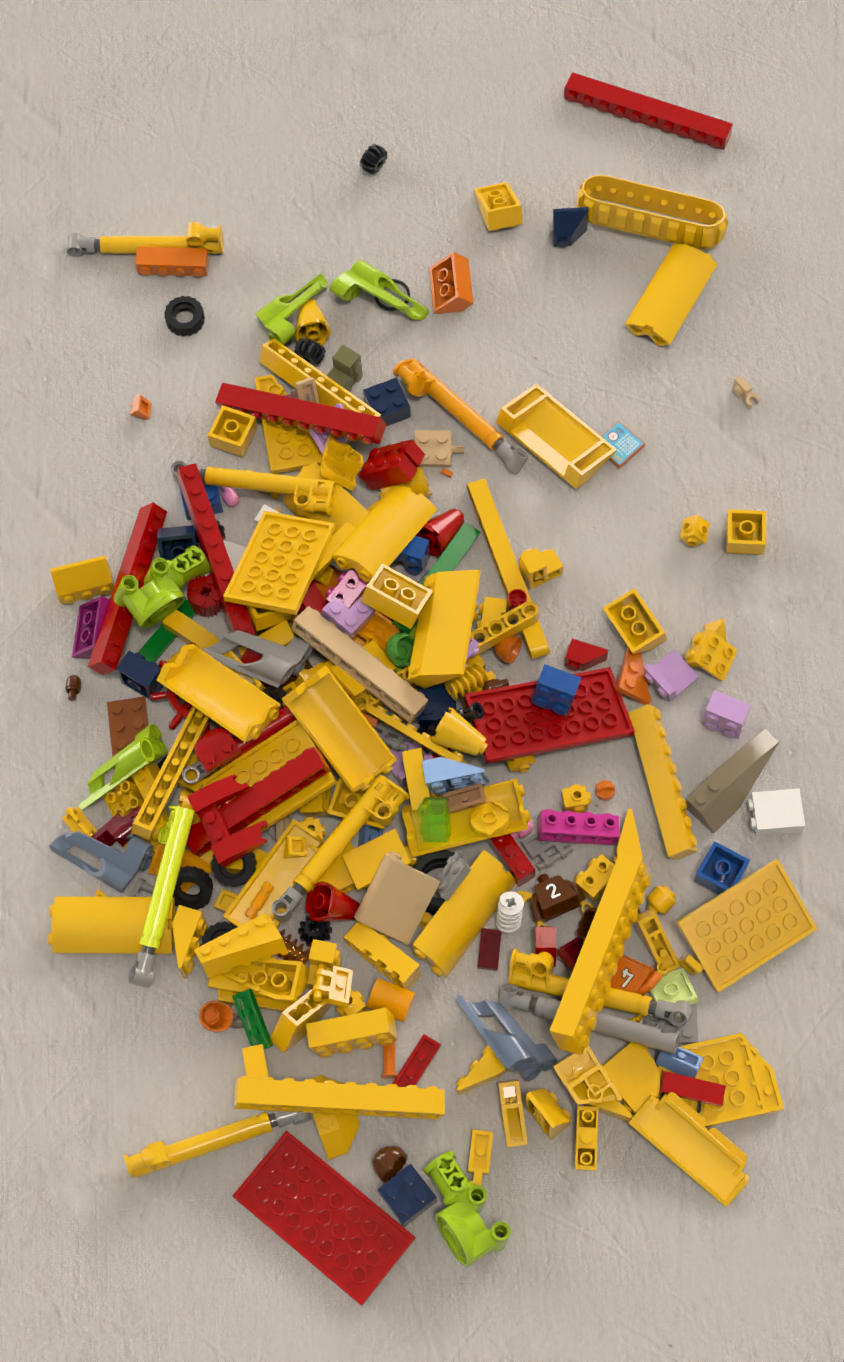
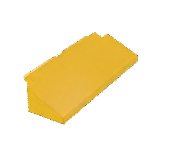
[223,819,324,928]
[629,1092,749,1207]

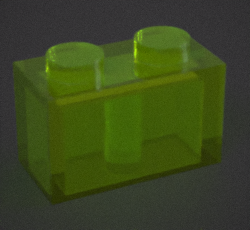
[418,797,451,842]

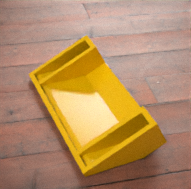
[496,384,617,489]
[407,570,481,688]

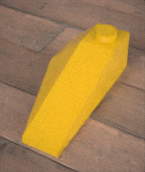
[222,959,309,1002]

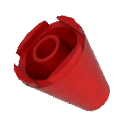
[415,509,464,557]
[305,881,360,922]

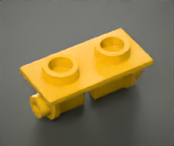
[62,806,97,837]

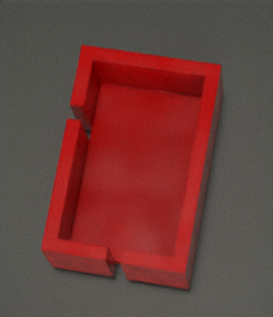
[358,439,425,491]

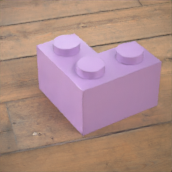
[321,596,375,639]

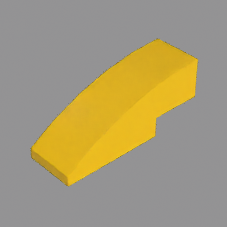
[162,610,220,650]
[402,748,432,812]
[498,1079,528,1147]

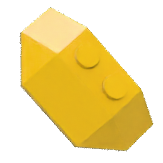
[302,1075,360,1160]

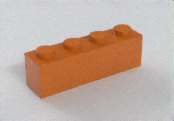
[135,247,209,277]

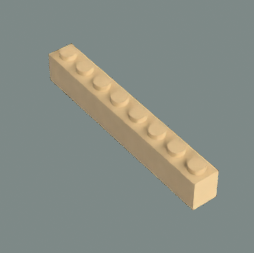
[291,606,428,724]

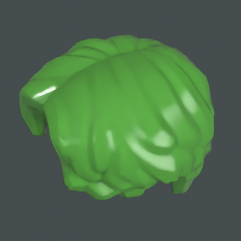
[385,632,415,667]

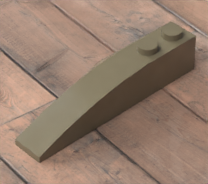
[686,729,779,834]

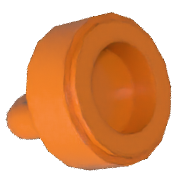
[595,780,615,801]

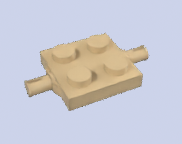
[414,430,464,467]

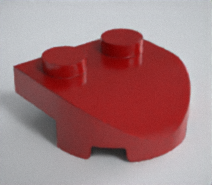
[195,728,242,773]

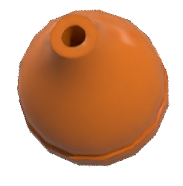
[493,635,522,664]

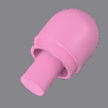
[219,486,239,507]
[510,821,534,840]

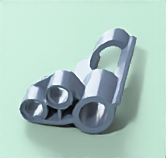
[49,831,153,893]
[456,995,558,1082]

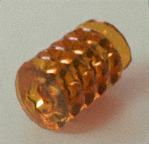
[277,929,310,965]

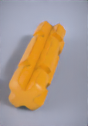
[245,882,274,919]

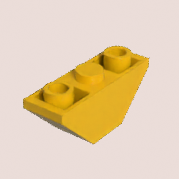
[575,1106,599,1171]

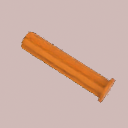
[381,1041,398,1079]

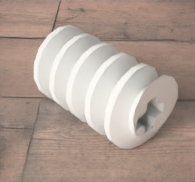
[495,891,524,933]

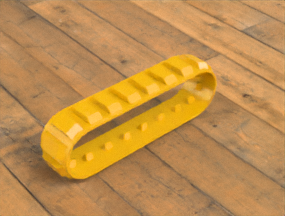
[576,175,728,249]

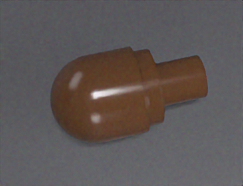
[65,675,81,701]
[482,678,509,691]

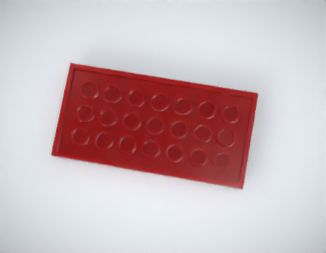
[464,667,635,764]
[232,1131,416,1306]

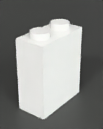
[747,788,805,836]

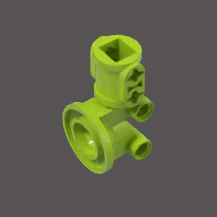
[114,545,210,629]
[423,1151,511,1267]

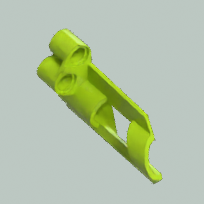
[329,260,429,320]
[255,273,328,345]
[79,723,168,810]

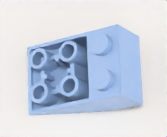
[422,757,490,795]

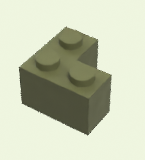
[326,345,363,392]

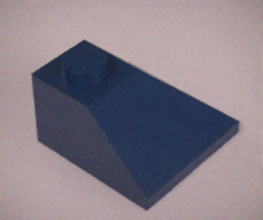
[552,207,589,248]

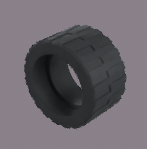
[413,850,455,915]

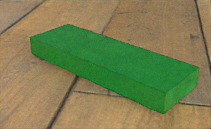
[232,989,273,1049]

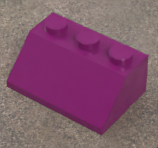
[72,596,110,659]

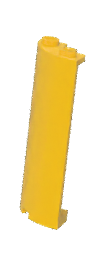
[625,243,718,346]
[282,461,369,535]
[331,486,437,583]
[157,644,281,742]
[282,665,397,793]
[402,778,531,857]
[413,849,516,978]
[48,896,176,954]

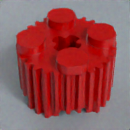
[187,574,222,618]

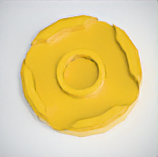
[470,801,510,837]

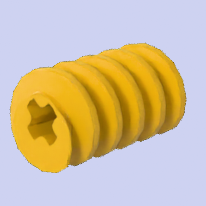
[444,663,488,701]

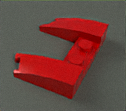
[187,774,268,867]

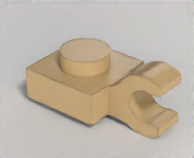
[733,375,760,409]

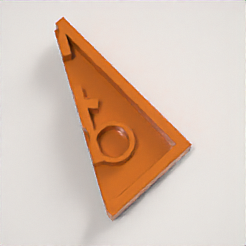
[616,646,651,705]

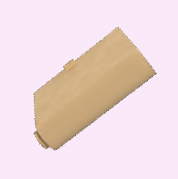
[354,851,440,945]

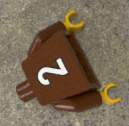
[530,874,593,926]

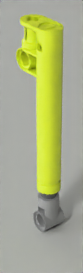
[128,805,195,987]

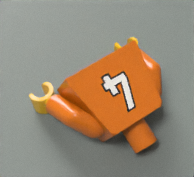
[610,954,669,996]

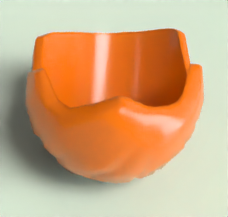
[199,1001,234,1033]

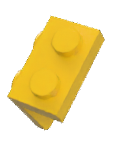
[685,629,737,681]

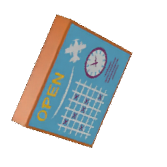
[601,421,645,469]

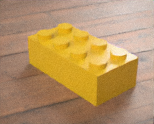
[306,1007,398,1058]

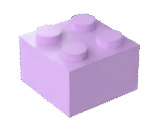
[702,690,751,739]

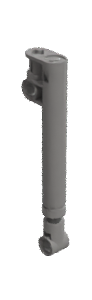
[499,984,684,1054]

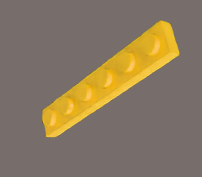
[365,704,468,764]

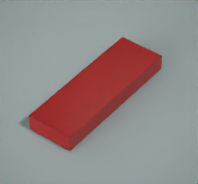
[392,1034,441,1087]
[660,1071,726,1107]

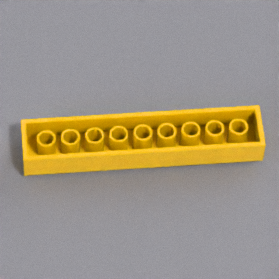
[549,852,651,1055]

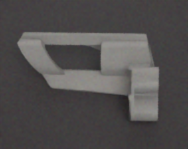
[202,630,313,688]

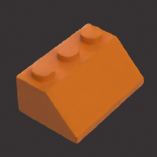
[429,252,474,314]

